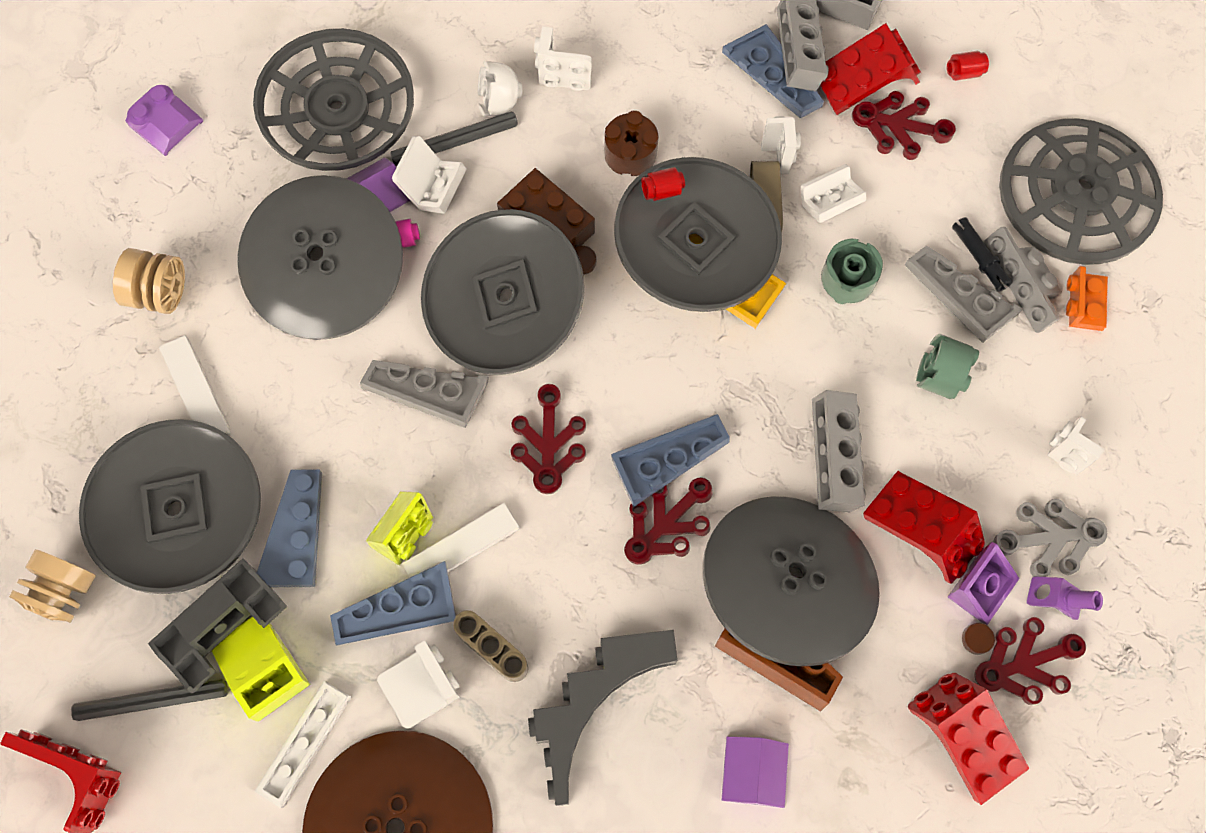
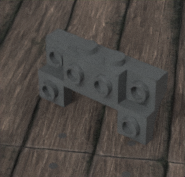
[148,558,287,694]

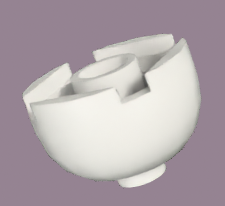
[478,61,522,116]

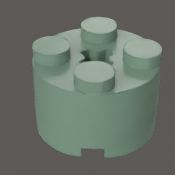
[821,239,883,304]
[916,334,979,399]

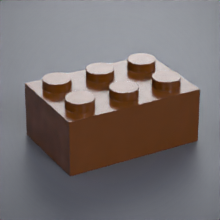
[497,168,595,248]

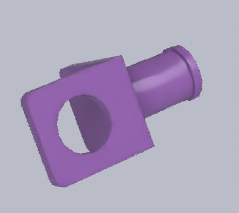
[1027,577,1103,620]

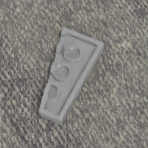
[905,246,1023,343]
[360,360,489,428]

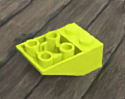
[366,492,433,566]
[212,616,311,722]

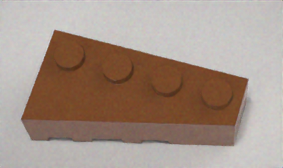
[715,629,843,712]

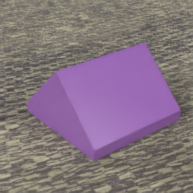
[346,157,411,212]
[948,542,1020,625]
[721,737,789,808]

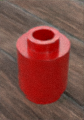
[947,51,989,81]
[641,167,685,201]

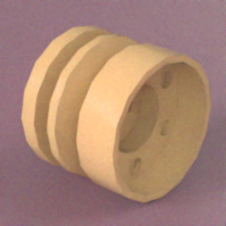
[113,248,185,314]
[9,549,96,623]

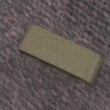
[750,161,783,232]
[453,610,528,682]

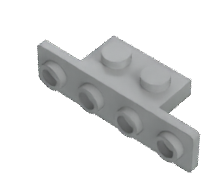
[984,227,1062,333]

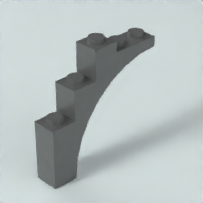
[528,630,678,806]

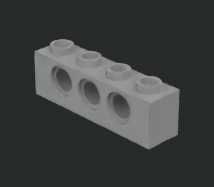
[777,0,828,91]
[812,390,866,513]

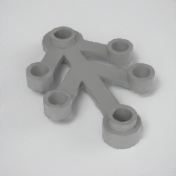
[993,499,1107,577]

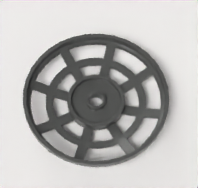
[253,28,414,171]
[999,118,1163,265]

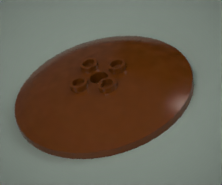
[302,731,493,833]

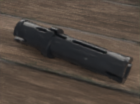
[952,217,1013,292]

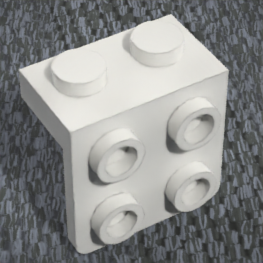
[534,26,592,91]
[392,136,467,214]
[377,640,460,729]

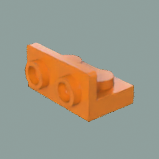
[1066,266,1108,331]

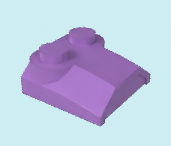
[125,85,203,156]

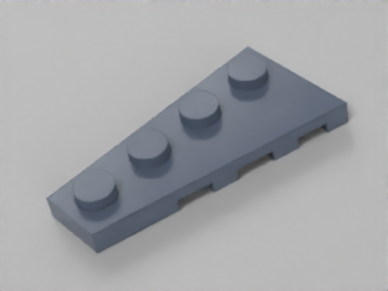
[722,24,824,118]
[611,414,730,507]
[257,470,322,587]
[330,561,456,646]

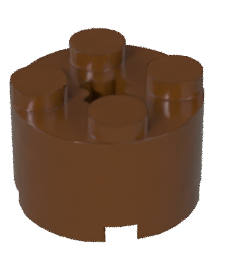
[604,111,659,176]

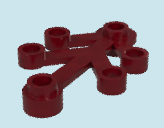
[852,91,956,160]
[511,384,586,494]
[624,477,713,565]
[974,617,1086,705]

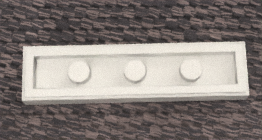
[159,335,231,434]
[402,503,520,577]
[254,681,351,808]

